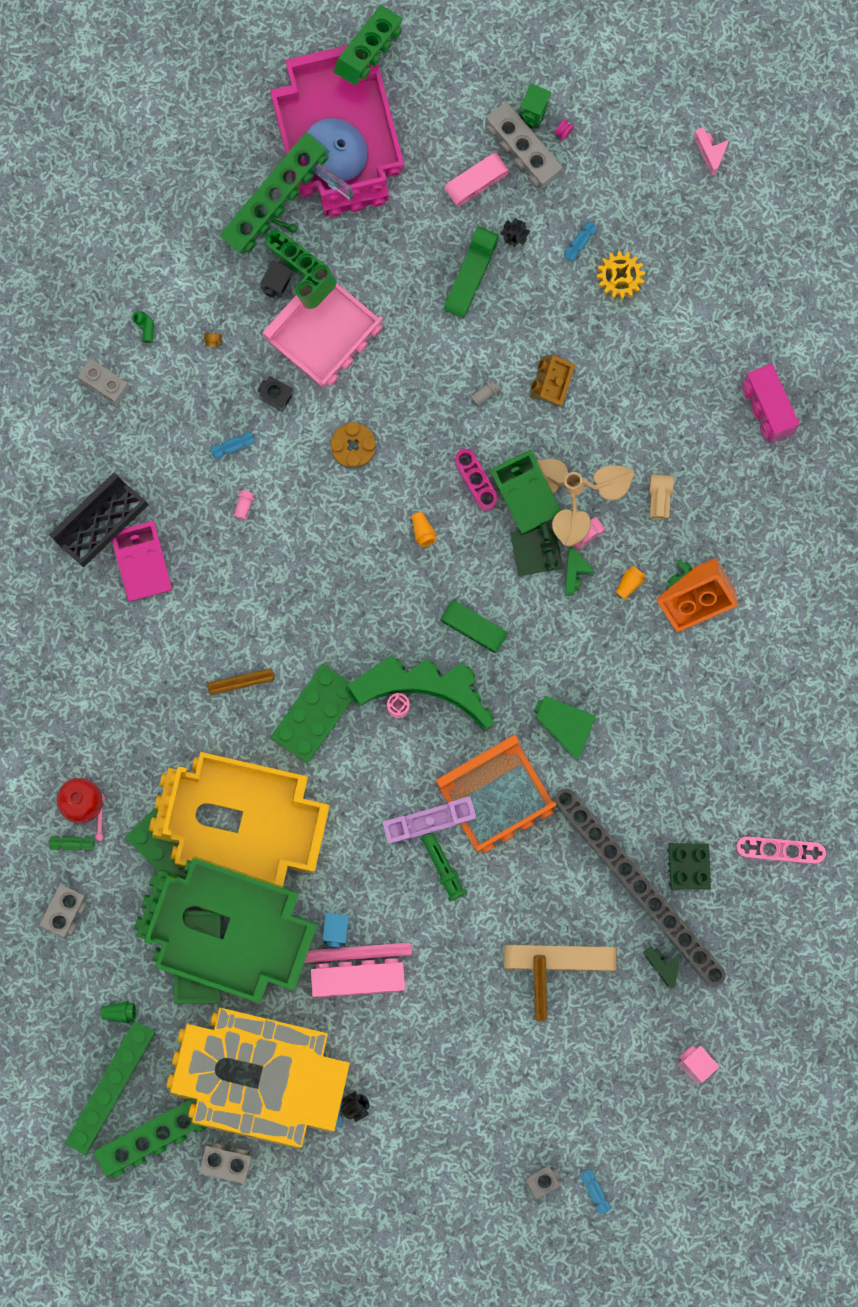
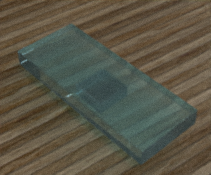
[316,163,353,200]

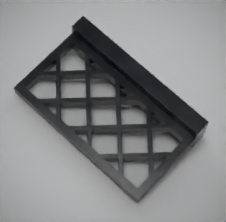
[49,473,149,568]

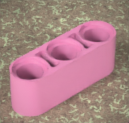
[444,153,510,207]

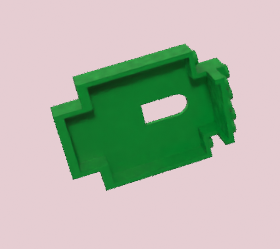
[134,856,317,1003]

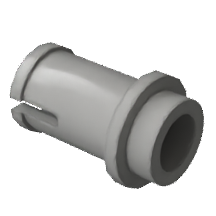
[470,380,500,407]

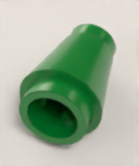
[101,1001,136,1024]

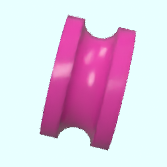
[554,119,575,141]

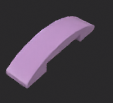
[382,796,477,844]

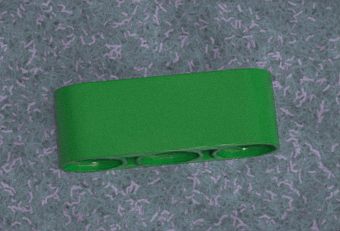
[440,600,508,653]

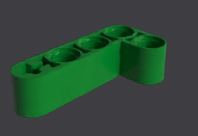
[443,226,499,319]
[265,230,337,309]

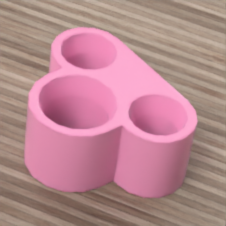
[571,517,606,551]

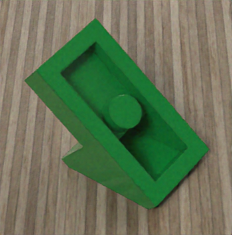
[564,548,594,597]

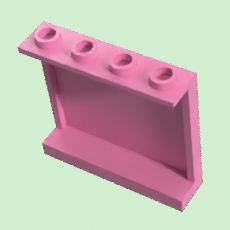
[262,278,383,389]

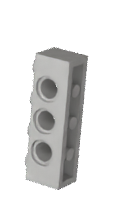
[485,101,563,190]

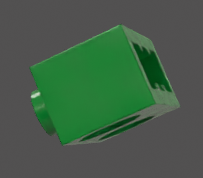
[519,83,551,129]

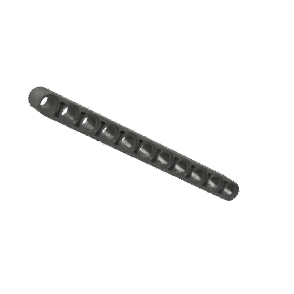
[554,788,726,987]

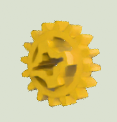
[596,251,645,301]

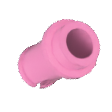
[233,490,255,520]

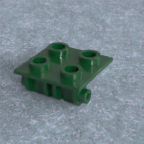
[510,523,563,576]
[667,843,711,891]

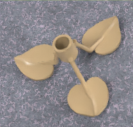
[538,459,635,546]

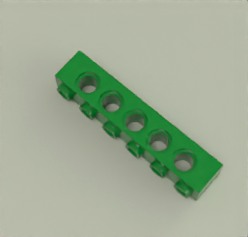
[220,132,330,254]
[93,1099,208,1179]

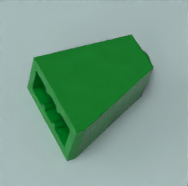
[534,696,596,761]

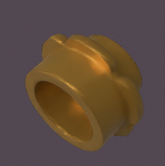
[201,332,223,348]

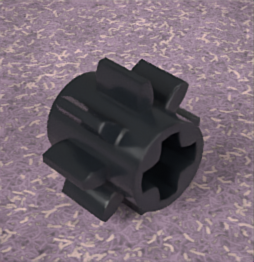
[500,218,530,247]
[341,1091,370,1122]

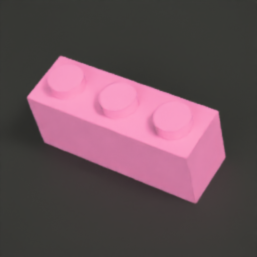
[678,1046,719,1084]

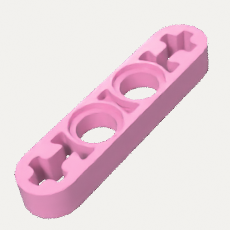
[736,837,826,864]

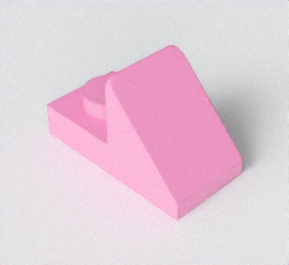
[693,127,729,176]

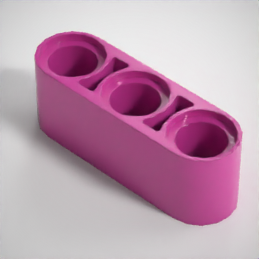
[455,449,497,512]

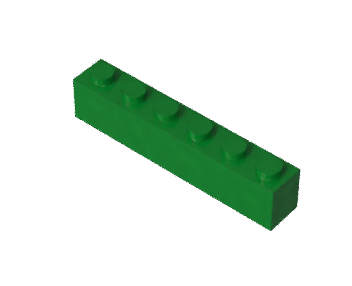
[64,1021,156,1155]

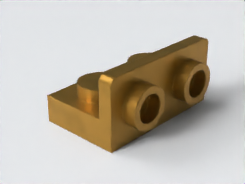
[530,355,576,407]

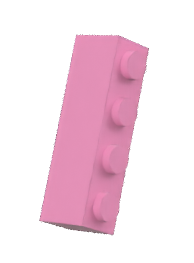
[311,959,405,998]

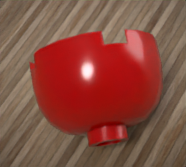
[57,778,103,824]

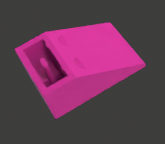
[112,521,172,602]

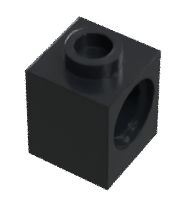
[260,260,293,298]
[257,376,294,412]

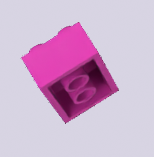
[741,363,800,444]

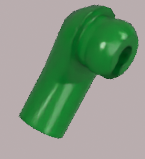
[132,311,154,343]

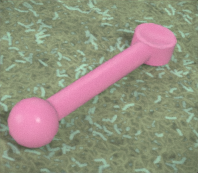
[95,794,105,842]

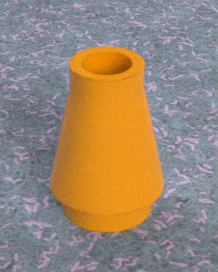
[411,512,437,547]
[615,565,646,600]

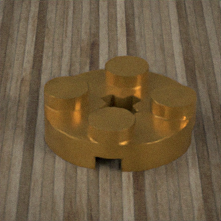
[331,422,376,468]

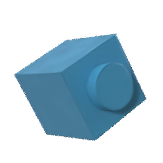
[322,913,349,948]

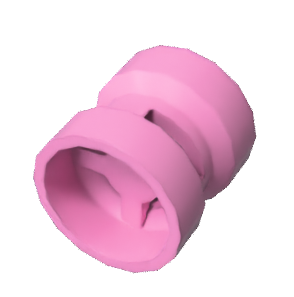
[387,693,410,718]

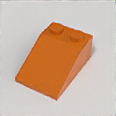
[657,558,738,632]

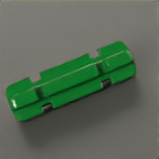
[49,836,95,851]

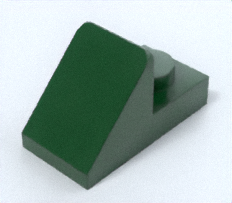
[642,946,680,990]

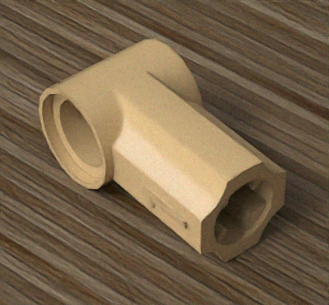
[649,474,674,520]

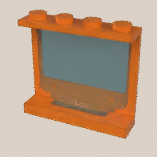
[436,734,557,854]

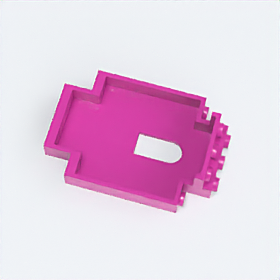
[270,45,404,218]

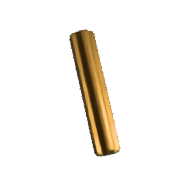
[207,668,275,695]
[533,955,547,1021]

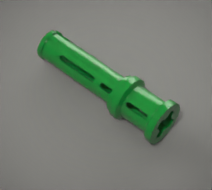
[421,833,467,902]

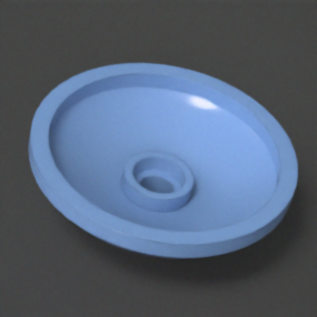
[304,118,368,183]

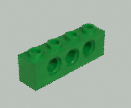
[333,5,403,86]

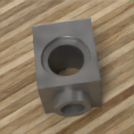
[524,1165,562,1200]

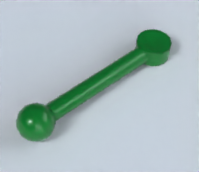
[258,209,297,233]

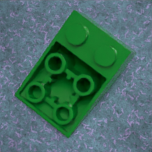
[490,450,561,534]

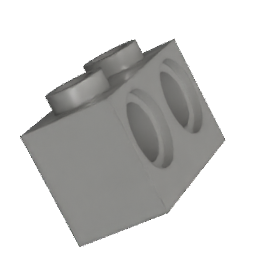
[78,359,129,407]
[39,884,88,939]
[199,1143,252,1184]

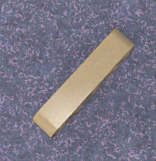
[504,945,617,971]

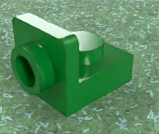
[666,559,692,590]

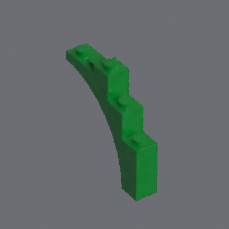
[345,655,495,732]

